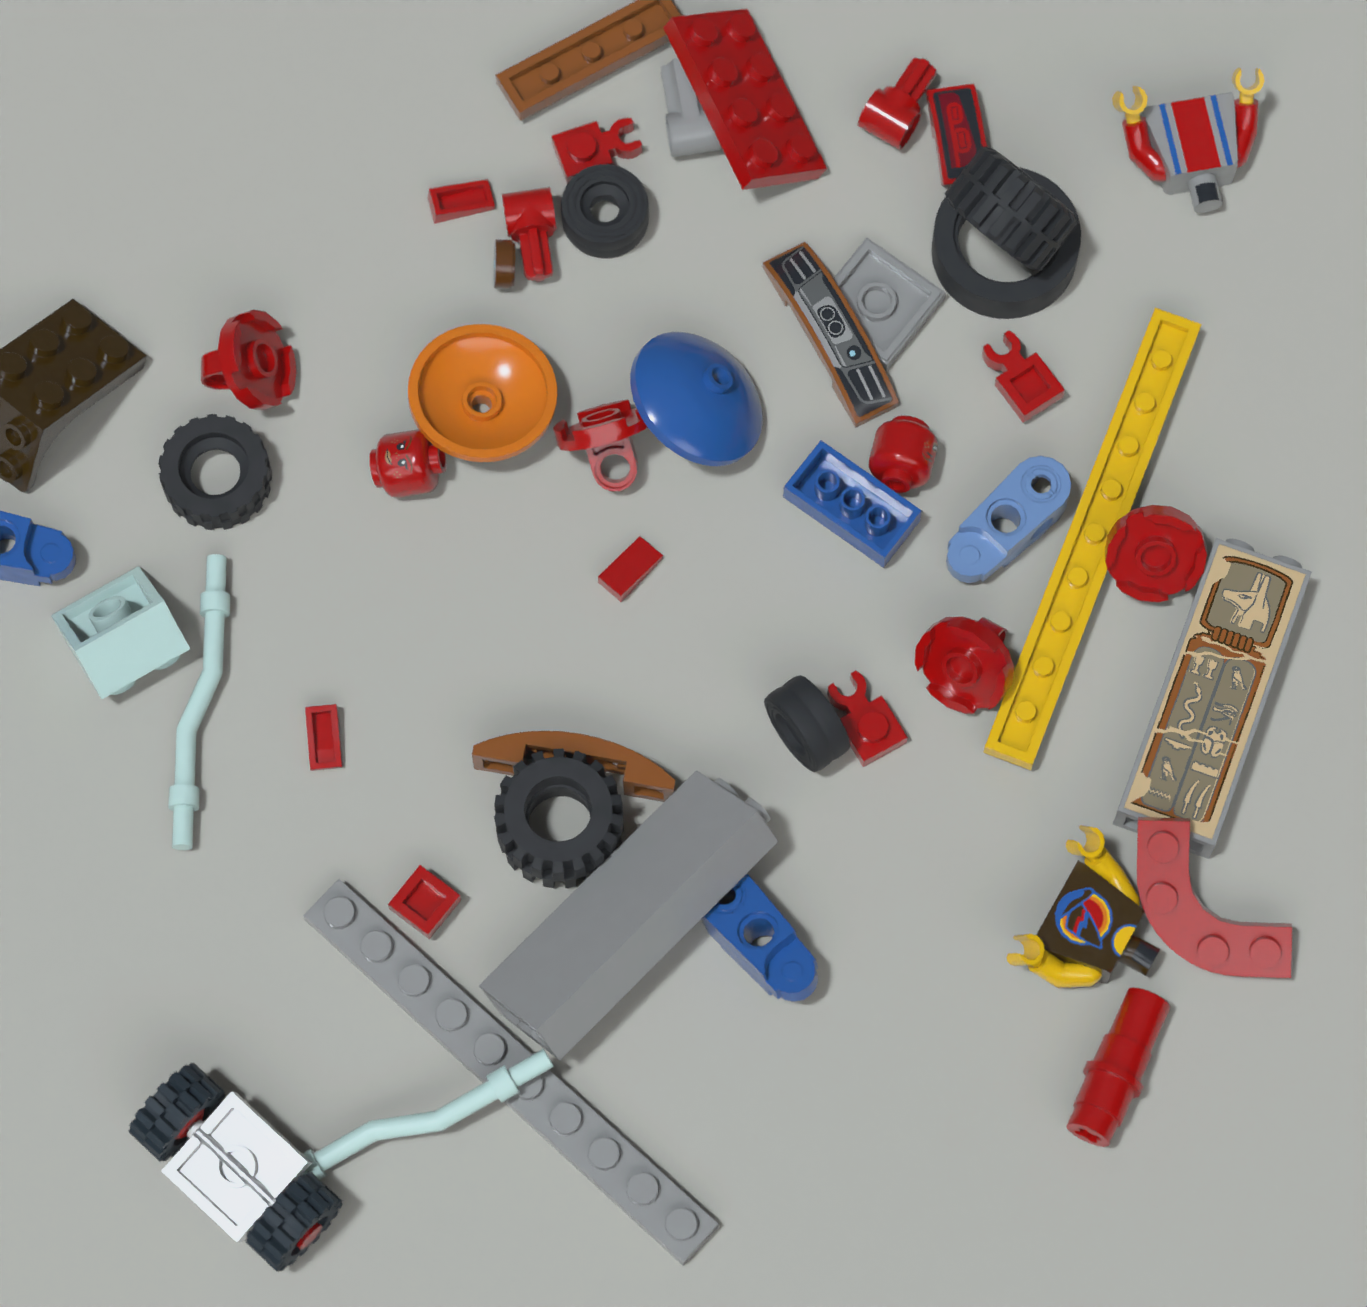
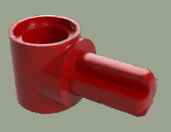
[858,58,936,150]
[502,187,557,282]

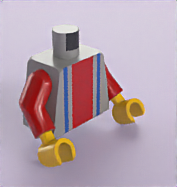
[1112,67,1264,213]

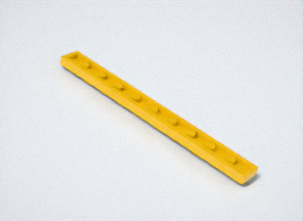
[983,307,1202,770]

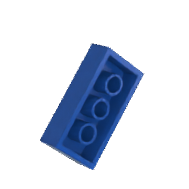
[783,440,922,568]

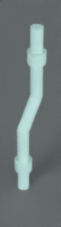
[168,554,230,850]
[302,1048,554,1179]

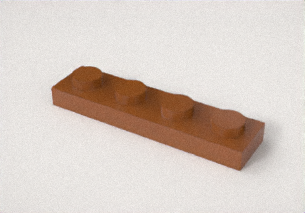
[496,0,681,121]

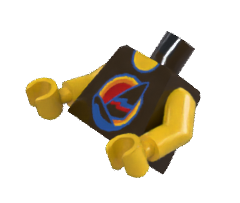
[1007,825,1160,988]

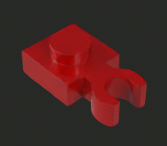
[551,118,642,184]
[982,330,1065,423]
[827,670,908,767]

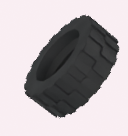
[158,414,272,530]

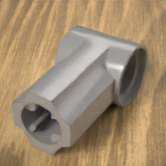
[661,58,720,157]

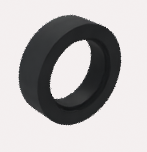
[931,168,1081,319]

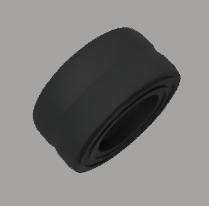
[561,164,649,258]
[764,675,850,772]

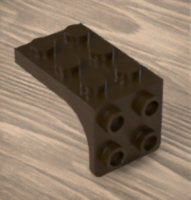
[0,299,147,492]

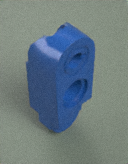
[0,511,76,586]
[702,874,818,1002]

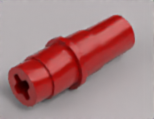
[1066,987,1171,1147]

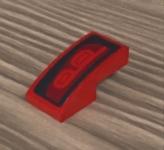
[926,83,987,186]

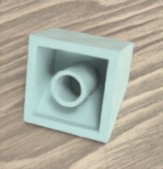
[51,566,190,699]

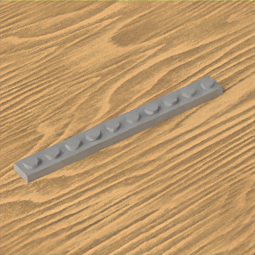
[303,879,719,1266]

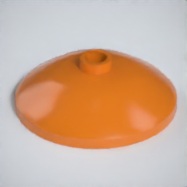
[408,324,557,462]

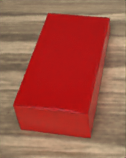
[427,179,495,224]
[598,536,663,602]
[305,704,343,771]

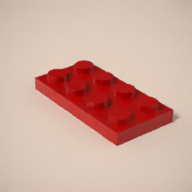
[663,8,827,190]

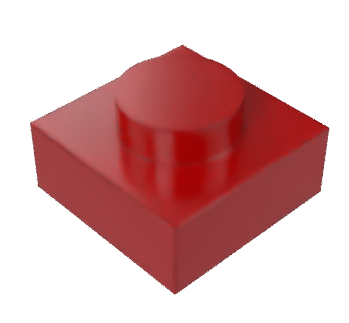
[388,865,461,939]

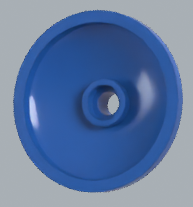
[630,332,763,466]

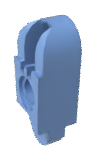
[946,456,1071,583]

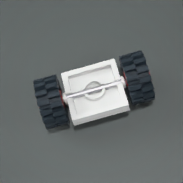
[128,1063,343,1272]

